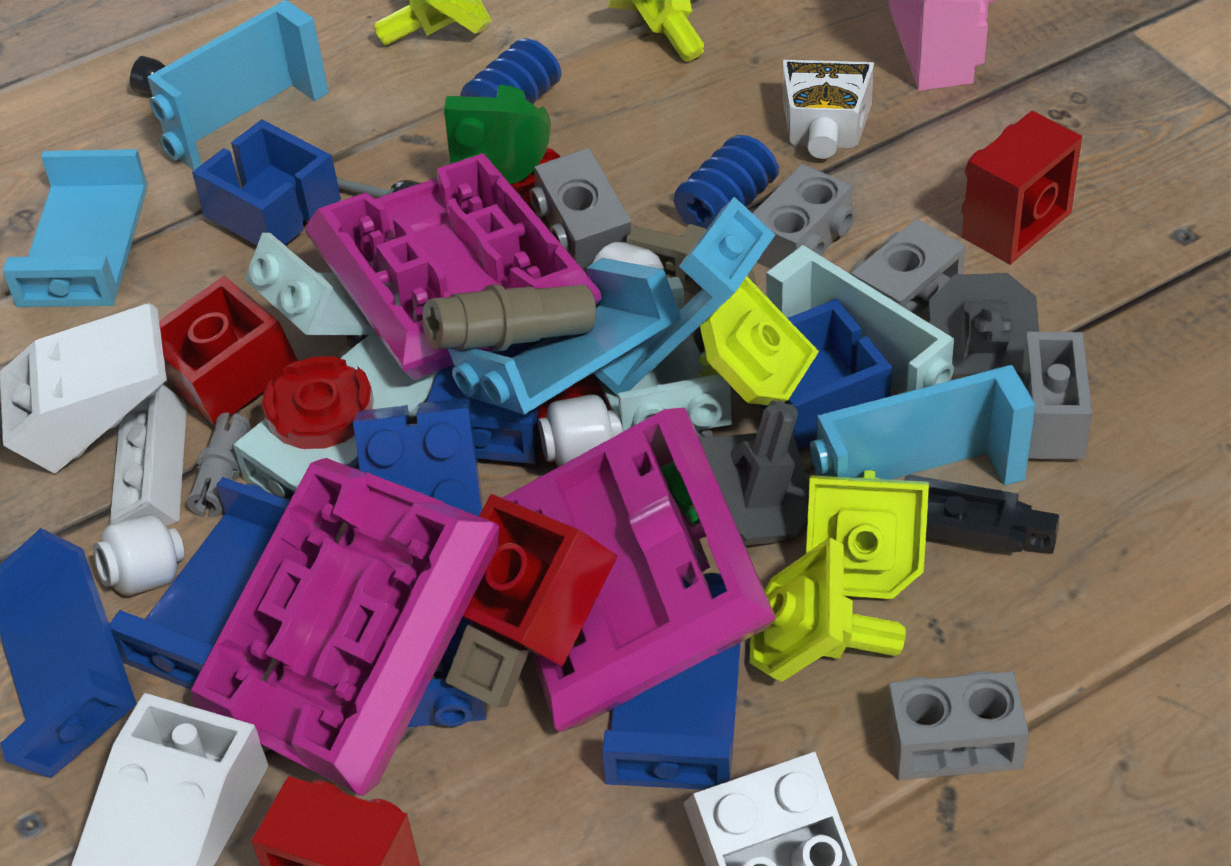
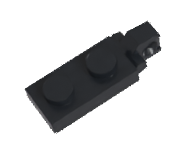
[904,474,1059,554]

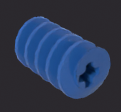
[460,38,562,104]
[674,135,779,229]

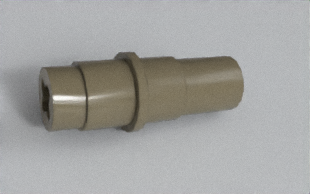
[423,284,596,352]

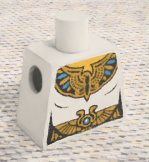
[783,60,874,159]

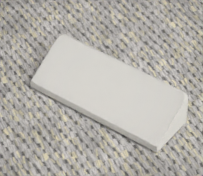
[110,384,187,526]

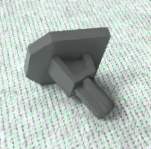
[928,273,1039,380]
[699,400,809,546]

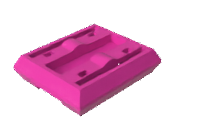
[305,153,602,380]
[503,408,776,732]
[191,458,499,797]

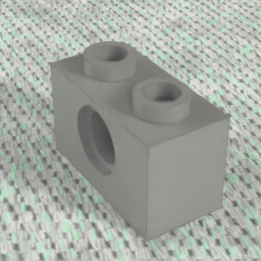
[529,148,631,268]
[850,219,966,318]
[1021,332,1092,459]

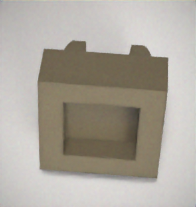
[445,624,529,708]

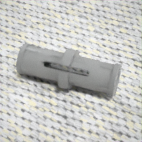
[187,412,251,518]

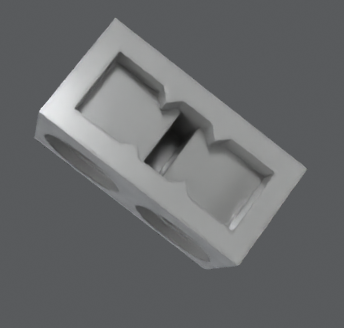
[753,164,855,269]
[887,671,1029,780]

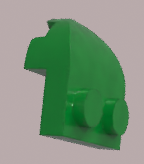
[444,85,551,185]

